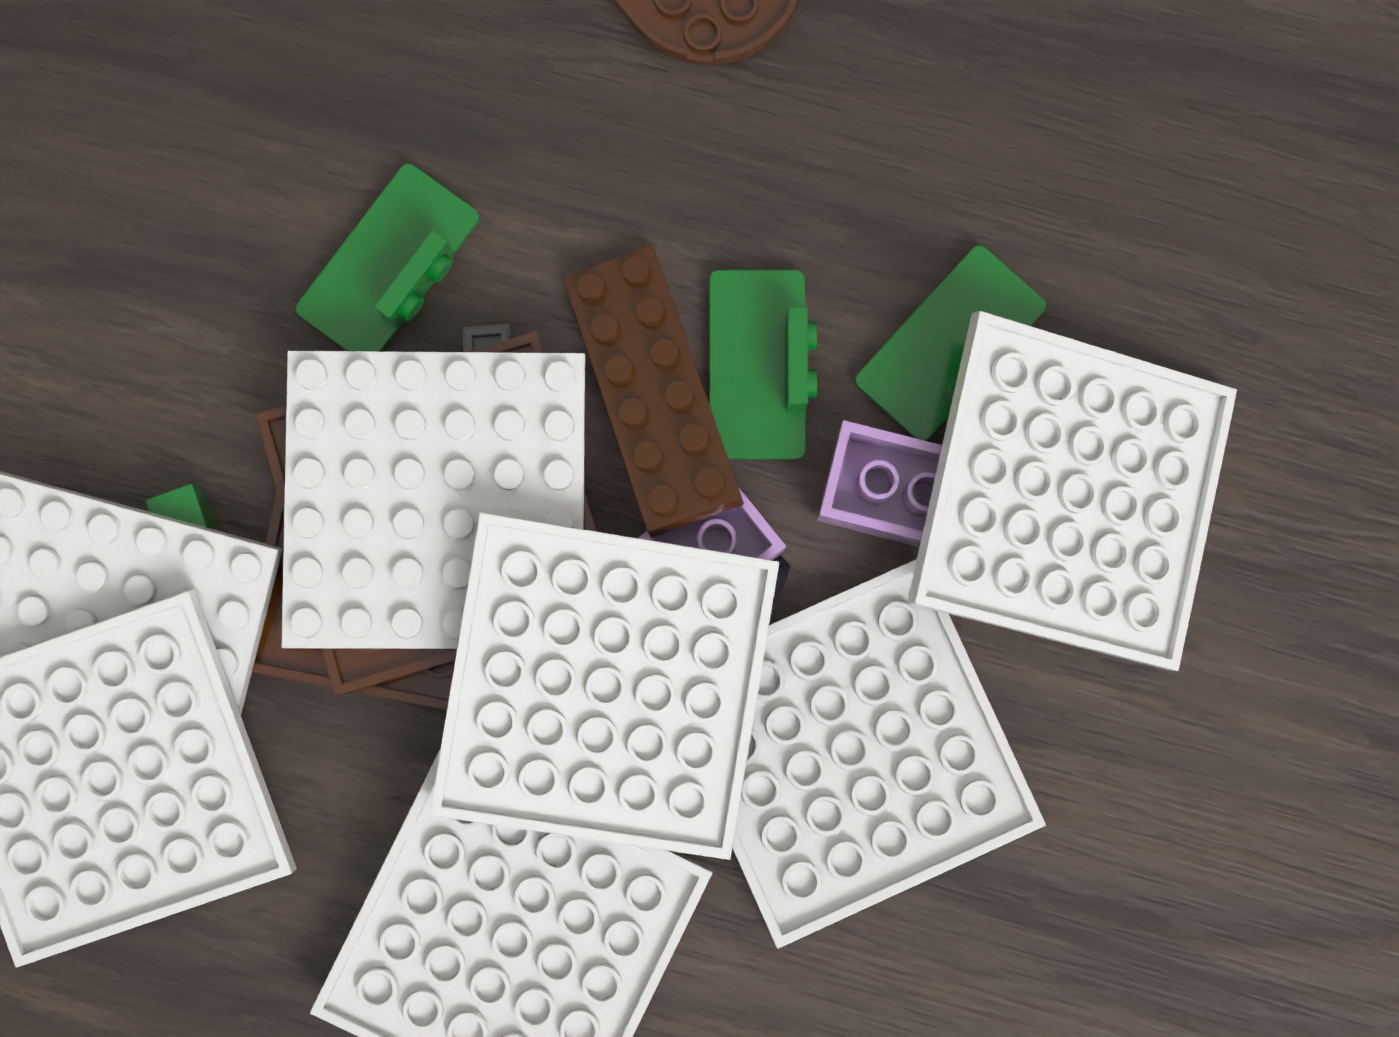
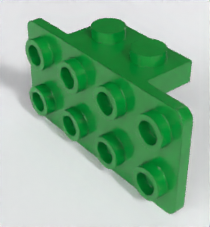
[296,164,480,352]
[855,246,1046,441]
[710,270,817,460]

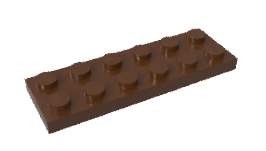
[563,244,744,538]

